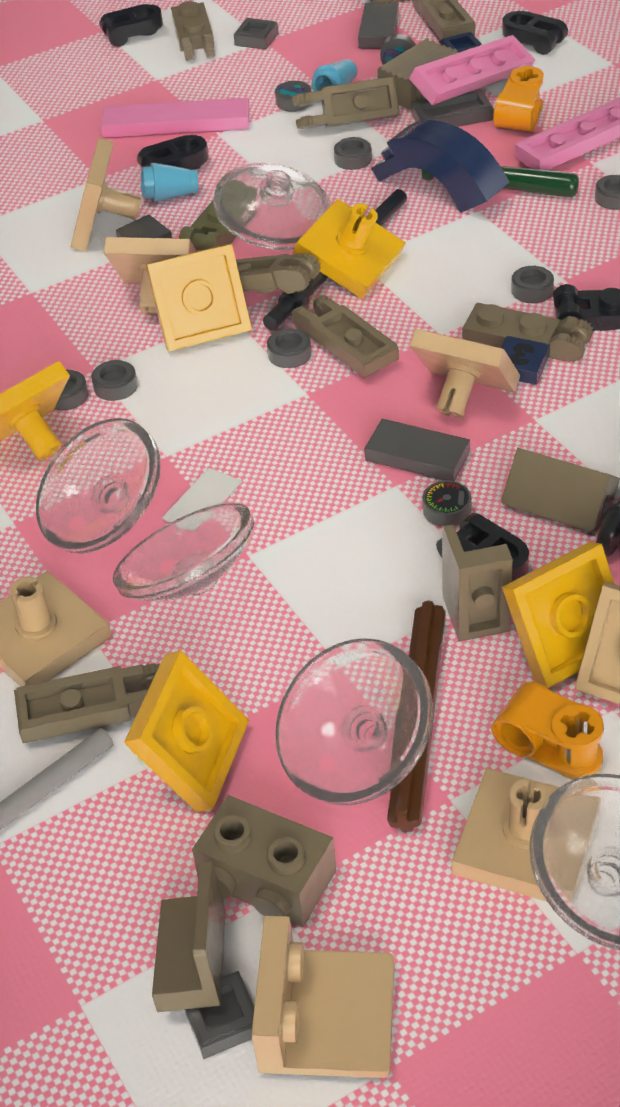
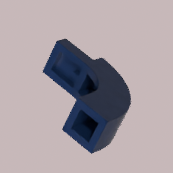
[371,120,510,213]

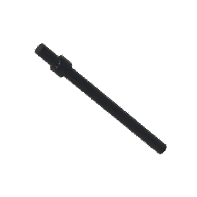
[263,189,407,331]

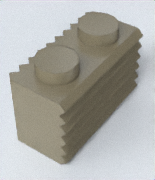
[377,38,458,110]

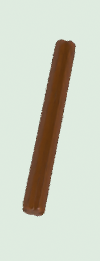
[387,601,446,833]

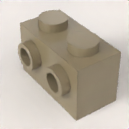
[192,795,337,927]

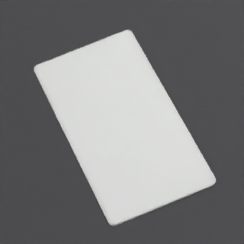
[162,468,242,533]

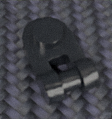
[99,4,163,47]
[502,11,568,55]
[137,135,209,170]
[553,284,620,331]
[436,513,529,582]

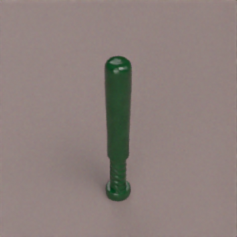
[421,166,579,197]

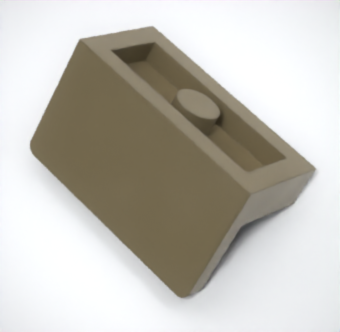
[501,447,620,532]
[442,524,513,642]
[152,861,225,1012]

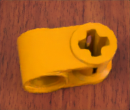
[494,66,544,132]
[491,682,604,780]

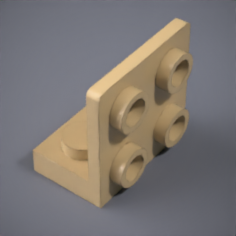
[251,916,395,1078]

